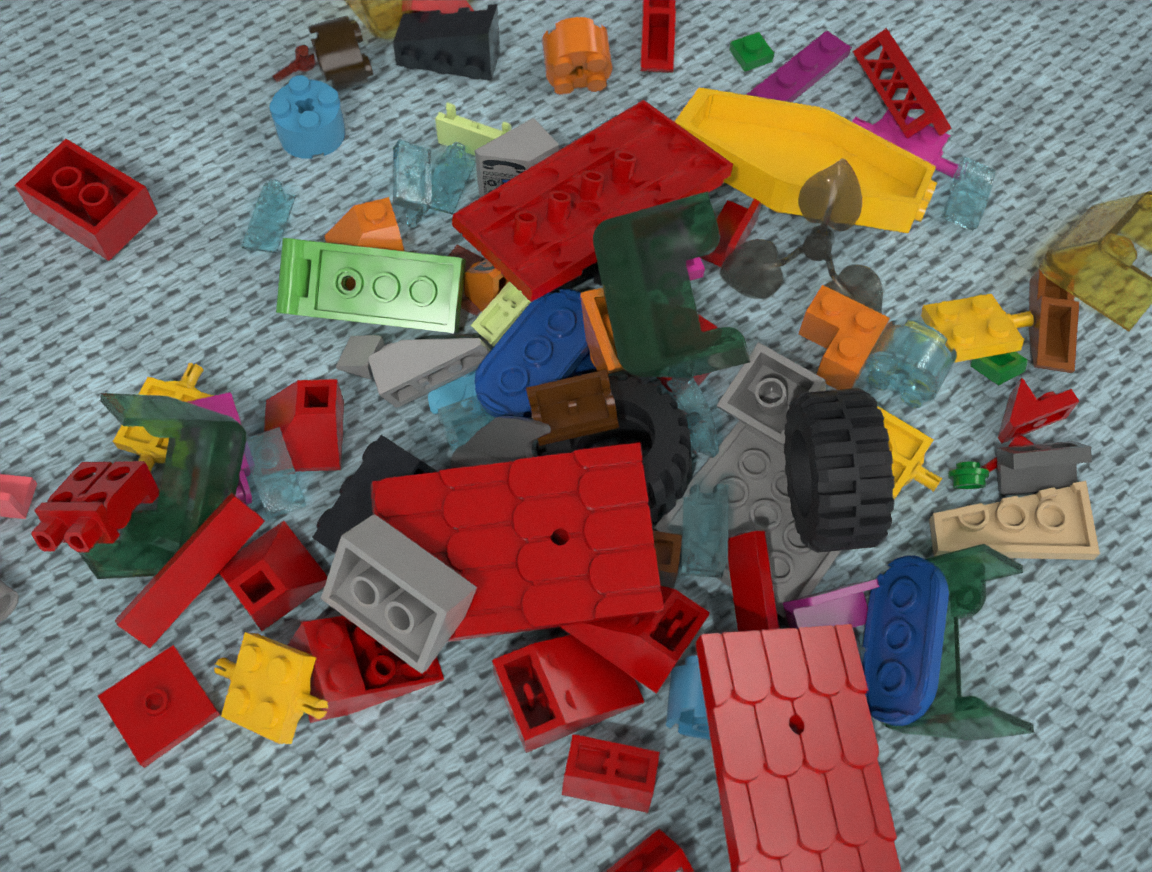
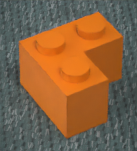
[798,285,890,390]

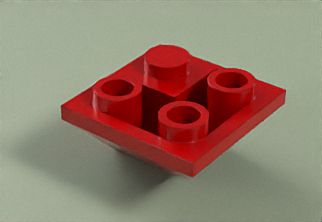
[261,379,344,473]
[219,521,328,632]

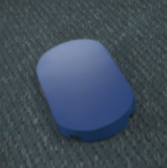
[474,289,590,418]
[861,555,949,726]

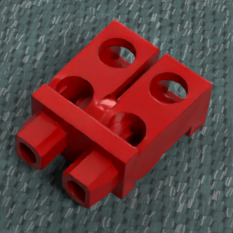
[31,461,161,552]

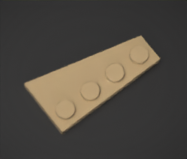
[929,481,1100,560]

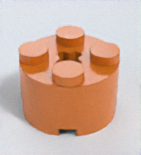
[542,17,613,95]

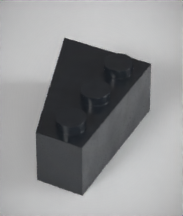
[393,4,500,81]
[312,435,438,553]

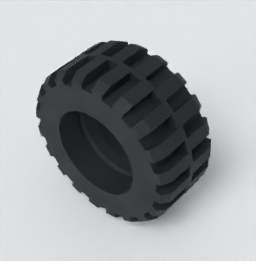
[536,376,692,523]
[784,388,895,553]

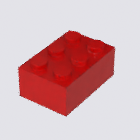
[14,139,158,261]

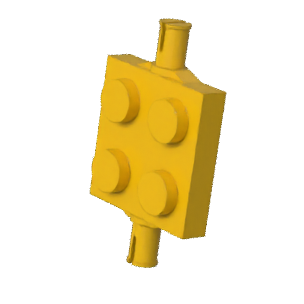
[908,294,1034,363]
[113,363,214,472]
[877,406,942,500]
[214,632,328,744]

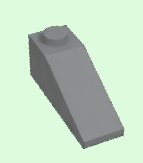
[368,338,491,408]

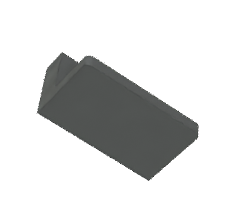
[997,441,1092,495]

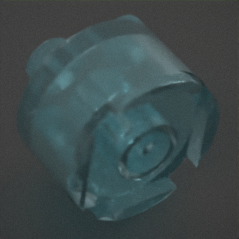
[866,320,957,408]

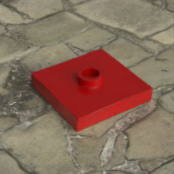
[98,645,220,768]

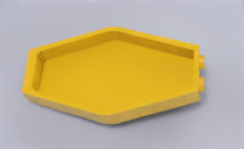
[674,87,938,234]

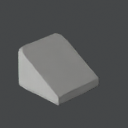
[336,335,385,380]

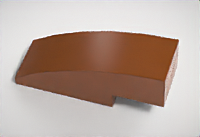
[1029,268,1079,373]

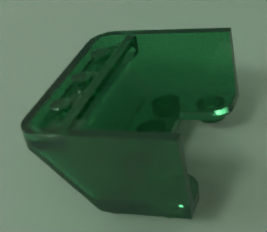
[593,191,751,378]

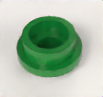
[948,462,989,489]

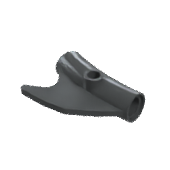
[451,416,551,469]

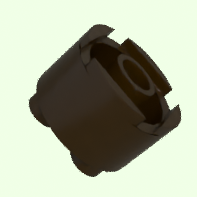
[308,15,374,91]

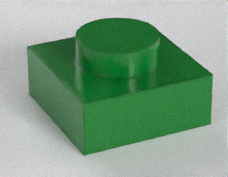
[729,32,775,72]
[970,352,1028,386]

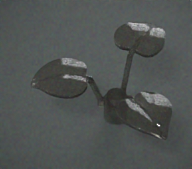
[720,159,883,314]

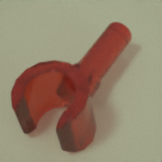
[272,45,315,83]

